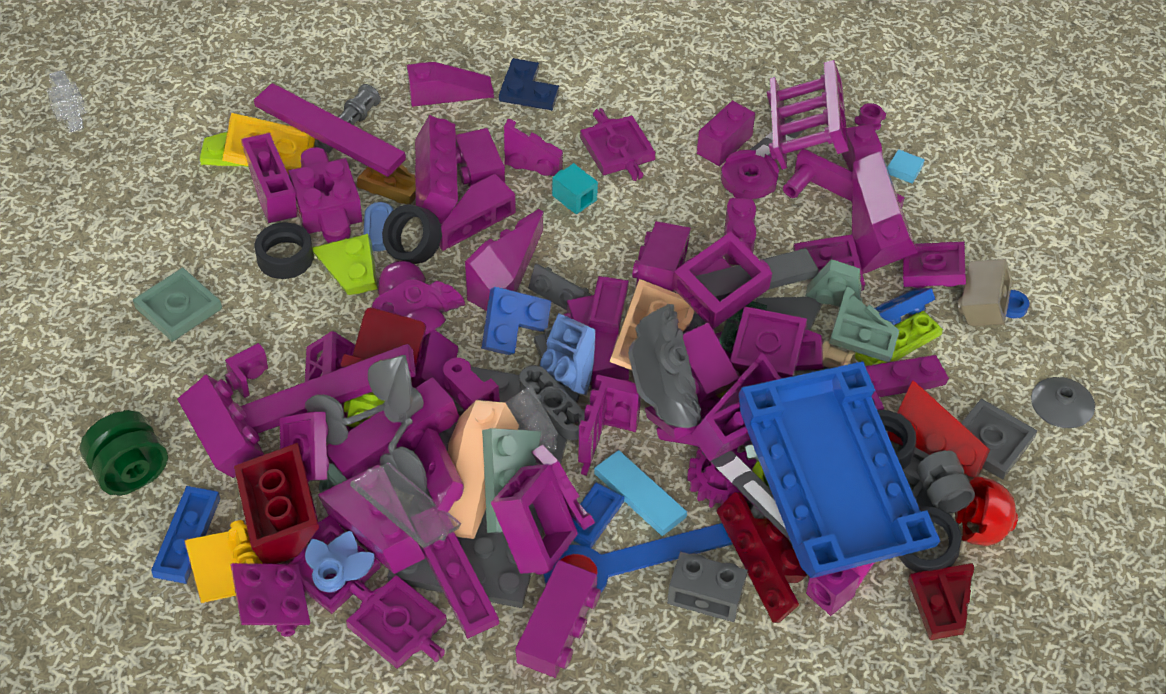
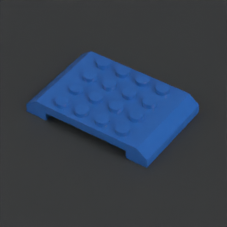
[739,361,941,578]

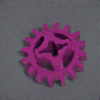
[687,447,757,508]

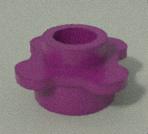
[854,103,886,130]

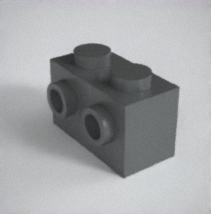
[667,551,748,622]

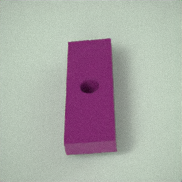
[414,428,464,512]

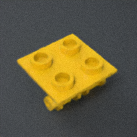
[185,520,262,603]

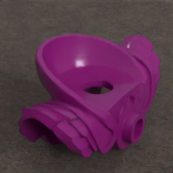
[371,279,466,336]

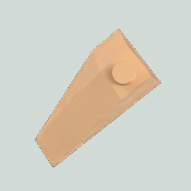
[610,279,694,370]
[443,400,519,539]

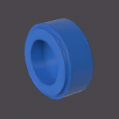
[1006,290,1030,319]

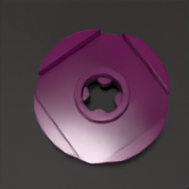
[721,150,779,199]

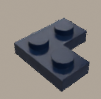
[499,58,559,111]

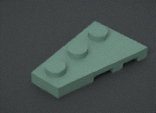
[482,428,541,533]

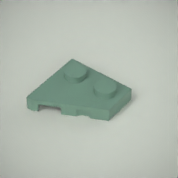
[805,259,863,307]
[829,287,900,363]

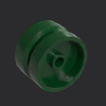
[79,410,168,496]

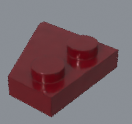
[908,563,975,640]

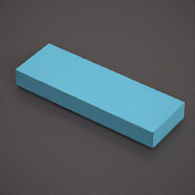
[594,450,687,536]

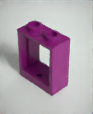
[672,231,772,329]
[491,464,578,575]

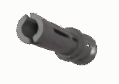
[315,84,381,154]

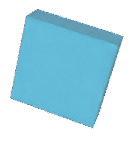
[887,149,925,184]

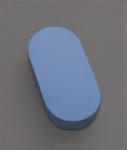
[363,202,394,251]

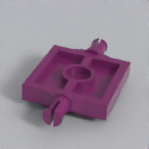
[580,108,656,181]
[346,575,447,669]

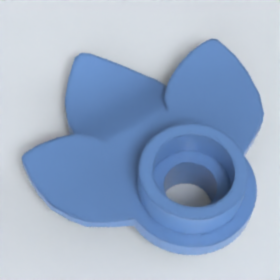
[305,531,375,592]

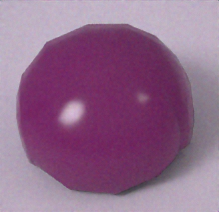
[378,261,426,296]

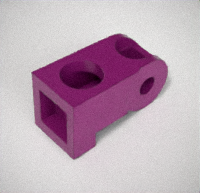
[443,358,500,411]

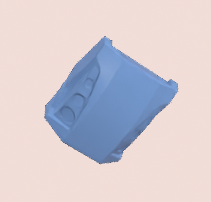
[540,313,595,395]

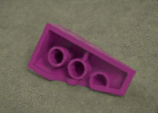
[852,151,918,274]
[465,209,544,311]

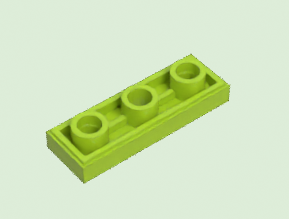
[855,310,943,366]

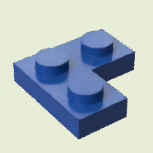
[481,287,551,355]

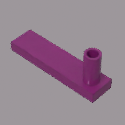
[783,149,905,207]

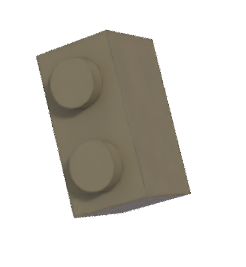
[958,259,1013,326]

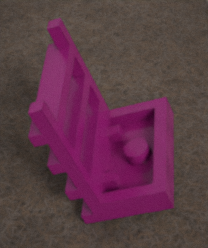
[578,374,641,476]

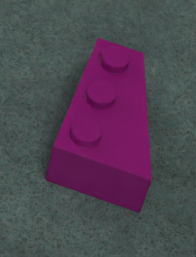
[318,464,425,574]

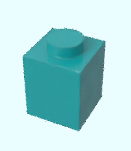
[552,163,598,215]

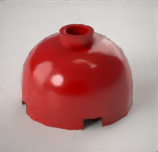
[955,477,1018,546]

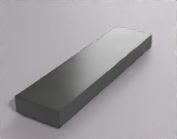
[695,248,819,302]

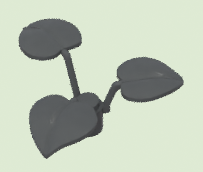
[305,355,431,499]

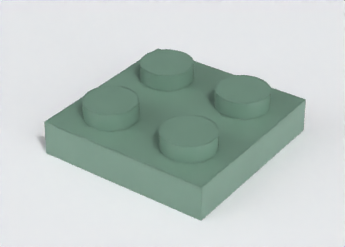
[133,267,222,342]

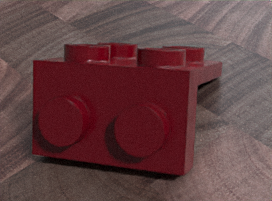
[341,307,426,382]

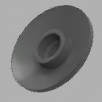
[1031,377,1095,428]

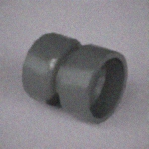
[916,451,975,514]

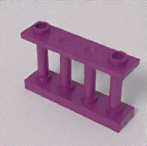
[767,60,849,170]

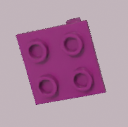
[231,563,310,637]

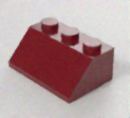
[234,443,319,564]

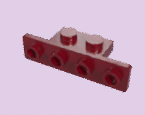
[717,492,807,623]

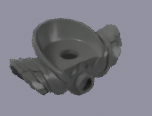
[628,304,703,428]

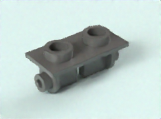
[528,263,592,310]

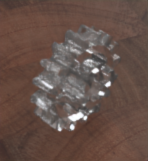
[46,70,86,133]

